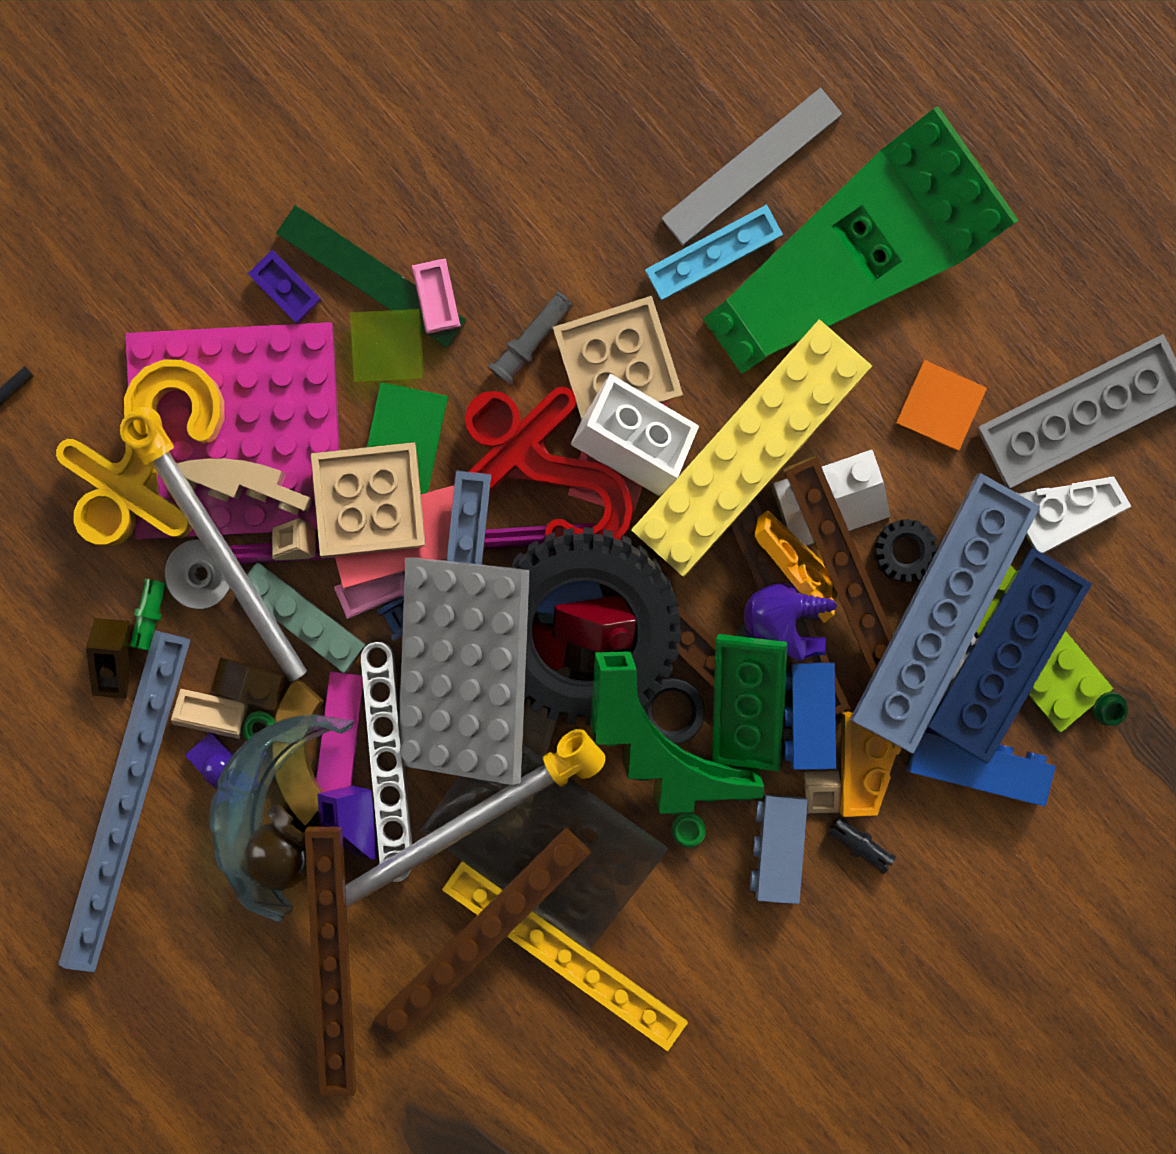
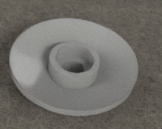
[165,540,230,609]

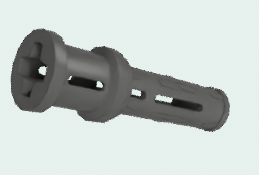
[487,291,574,387]

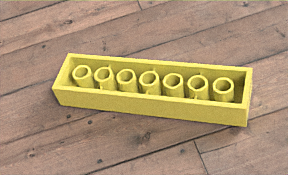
[631,319,872,577]

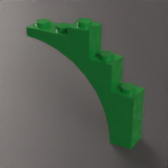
[590,652,764,815]

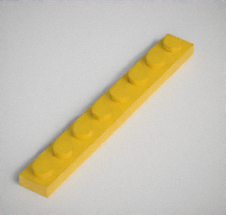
[442,860,688,1051]

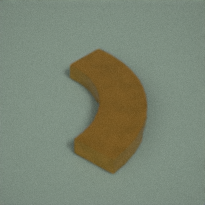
[272,679,324,826]

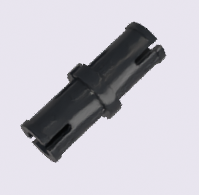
[827,816,896,874]

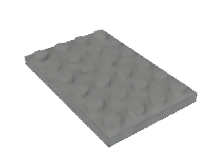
[399,557,530,785]

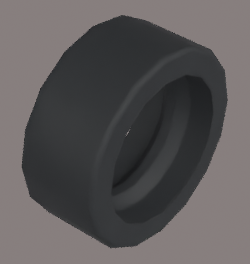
[643,678,705,744]

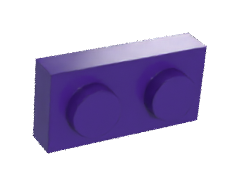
[248,250,322,324]

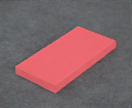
[335,485,454,590]

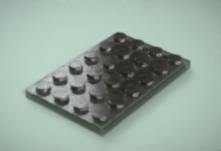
[420,744,668,951]

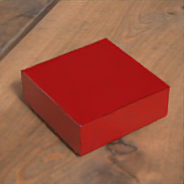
[533,623,567,670]

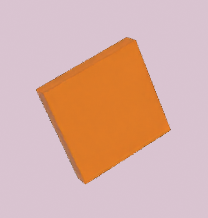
[895,360,987,451]

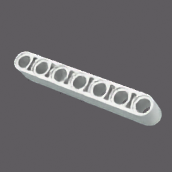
[361,642,412,882]

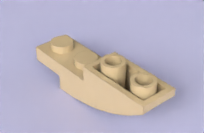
[177,459,313,515]

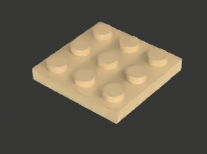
[553,296,683,419]
[311,442,426,558]

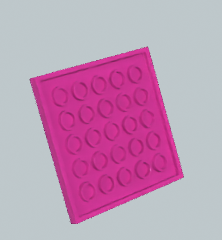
[125,322,340,540]

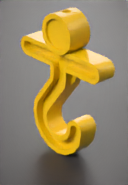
[56,360,224,546]

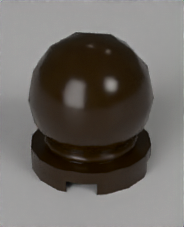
[244,801,320,891]

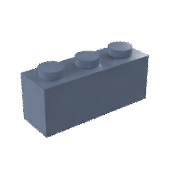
[750,794,808,904]

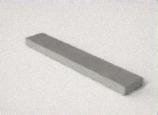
[661,87,842,246]

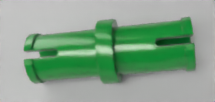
[129,579,167,650]

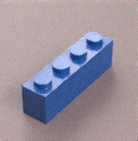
[906,728,1056,806]

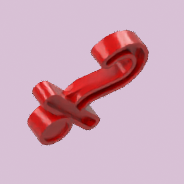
[465,387,634,540]

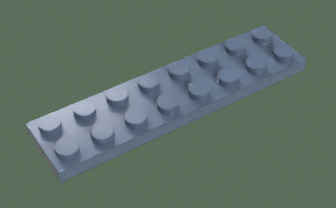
[850,473,1040,753]

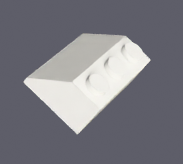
[570,374,699,496]
[770,450,890,546]

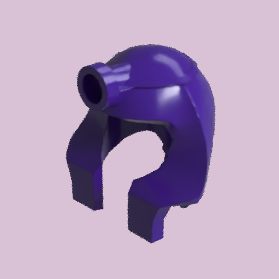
[744,582,837,661]

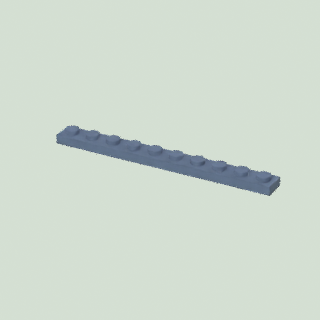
[58,630,190,972]

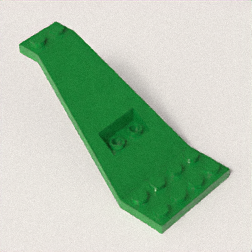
[702,107,1019,374]

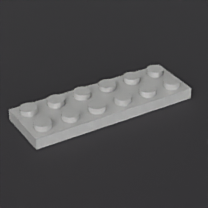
[977,334,1176,489]

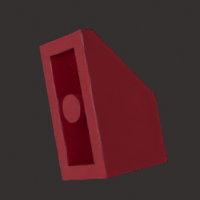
[552,595,636,652]

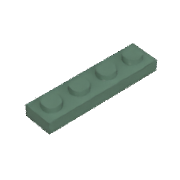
[247,562,367,673]

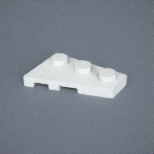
[1017,477,1131,554]

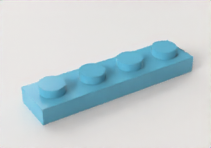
[645,204,783,302]

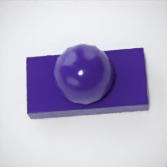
[185,733,258,806]

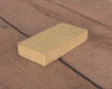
[171,689,248,739]

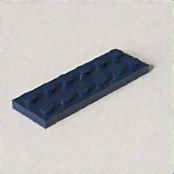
[927,548,1092,763]

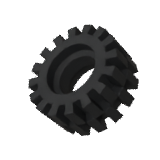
[873,519,939,582]

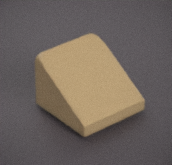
[272,518,316,560]
[804,770,841,814]

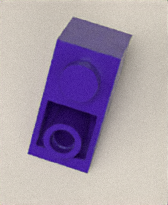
[317,785,378,859]

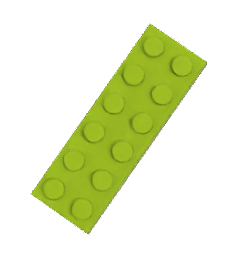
[976,565,1114,733]

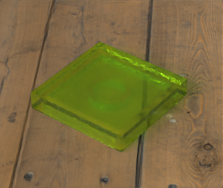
[350,309,424,382]

